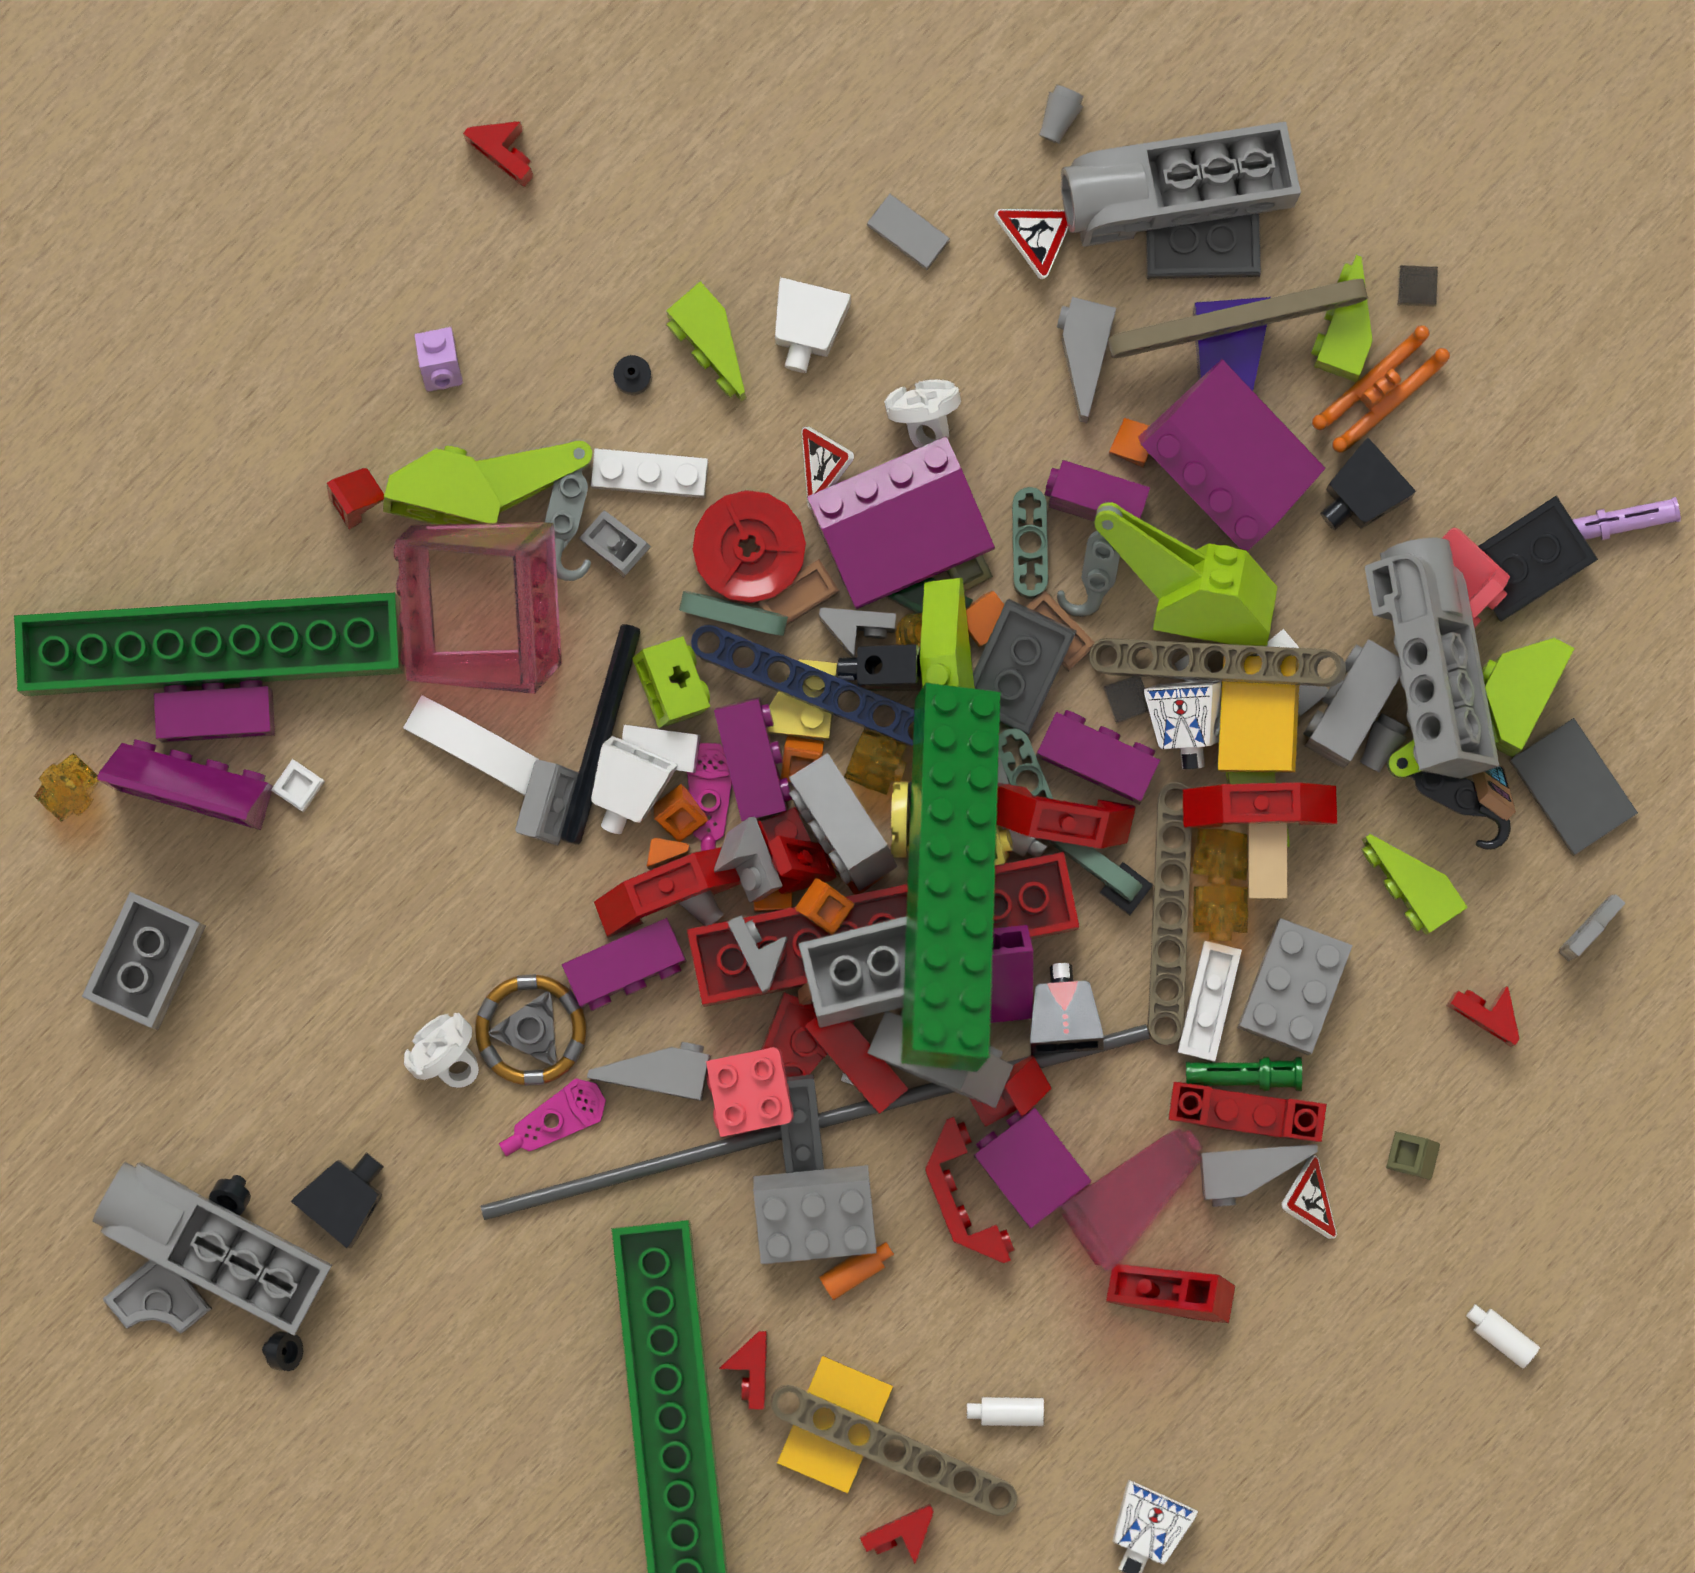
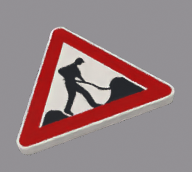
[994,209,1068,279]
[802,427,854,508]
[1282,1155,1337,1239]

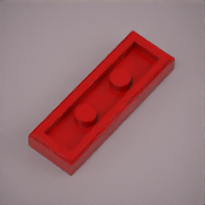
[804,1017,908,1114]

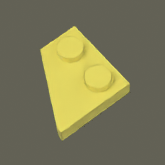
[768,659,837,740]

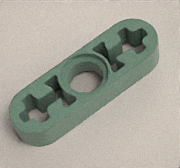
[1012,487,1048,599]
[679,591,788,636]
[999,728,1053,799]
[1047,840,1143,902]

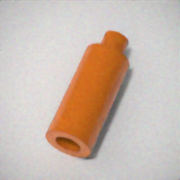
[819,1242,894,1301]

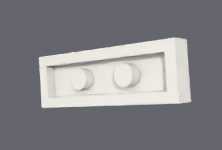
[591,449,708,498]
[1177,941,1242,1062]

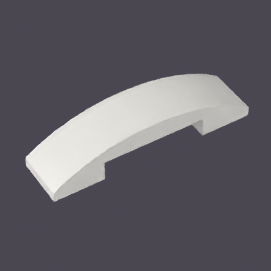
[403,695,539,796]

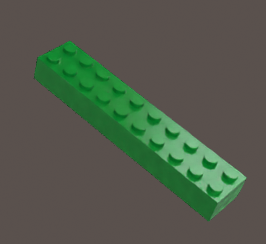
[14,592,404,696]
[901,683,1001,1072]
[611,1220,728,1573]

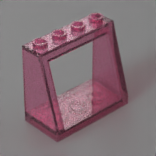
[394,522,562,694]
[1057,1127,1202,1272]

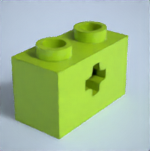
[632,636,710,729]

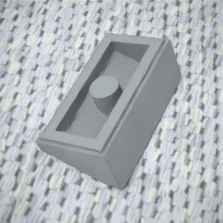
[515,760,579,845]

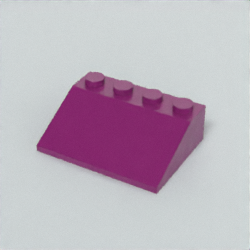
[1138,359,1326,551]
[807,436,995,610]
[97,739,273,830]

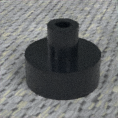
[613,355,652,395]
[209,1175,251,1215]
[262,1331,303,1371]

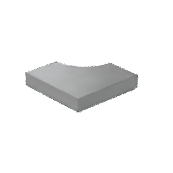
[1559,894,1626,961]
[103,1260,212,1334]

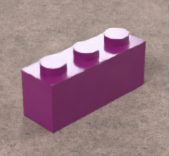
[154,680,275,743]
[714,697,792,821]
[1036,710,1160,805]
[561,918,687,1011]

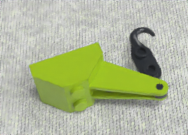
[1387,638,1575,850]

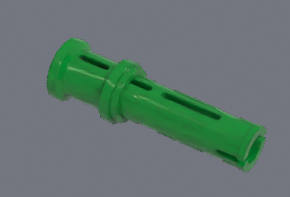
[1186,1057,1302,1091]

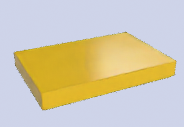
[1218,656,1299,772]
[777,1356,893,1493]

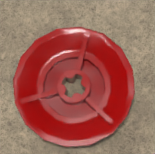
[692,490,806,603]

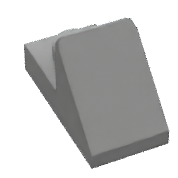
[579,510,651,577]
[819,607,896,657]
[714,816,783,903]
[728,915,787,993]

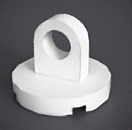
[884,380,961,448]
[404,1013,479,1088]

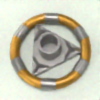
[475,974,586,1086]

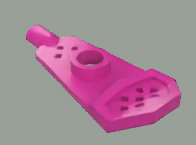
[687,743,732,851]
[499,1078,606,1156]

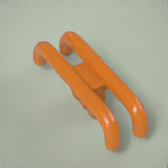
[1312,325,1450,453]

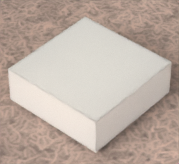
[271,759,325,812]

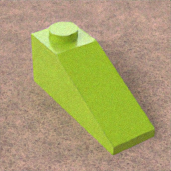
[920,578,975,689]

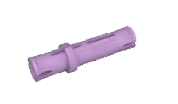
[1573,497,1681,540]

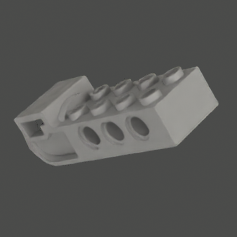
[1061,122,1301,247]
[1365,538,1499,779]
[93,1162,332,1335]

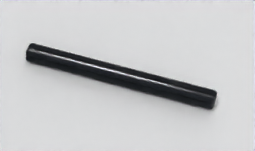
[561,624,640,844]

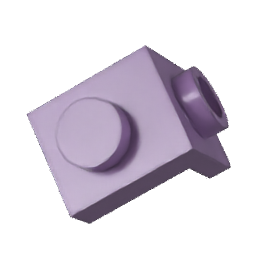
[414,327,463,391]

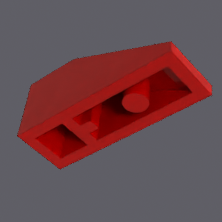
[1106,1264,1235,1323]

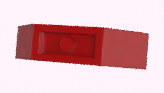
[1182,782,1337,828]
[996,783,1136,849]
[594,847,741,938]
[1168,1082,1327,1142]
[925,1117,1015,1263]

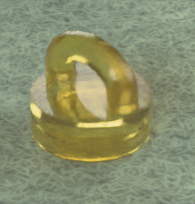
[896,613,922,647]

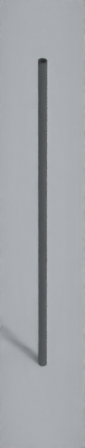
[481,1024,1150,1220]

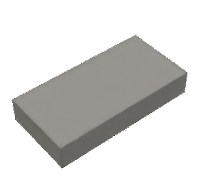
[867,194,950,270]

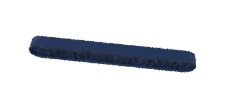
[691,625,914,748]

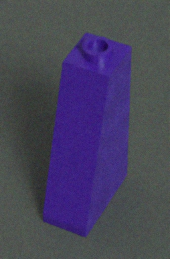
[1193,297,1271,391]

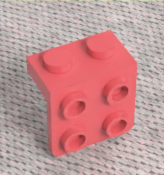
[1442,528,1510,628]
[706,1048,794,1137]

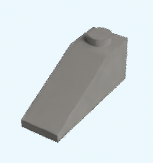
[1057,297,1116,423]
[587,1042,711,1101]
[1199,1144,1318,1207]

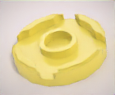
[891,782,909,858]

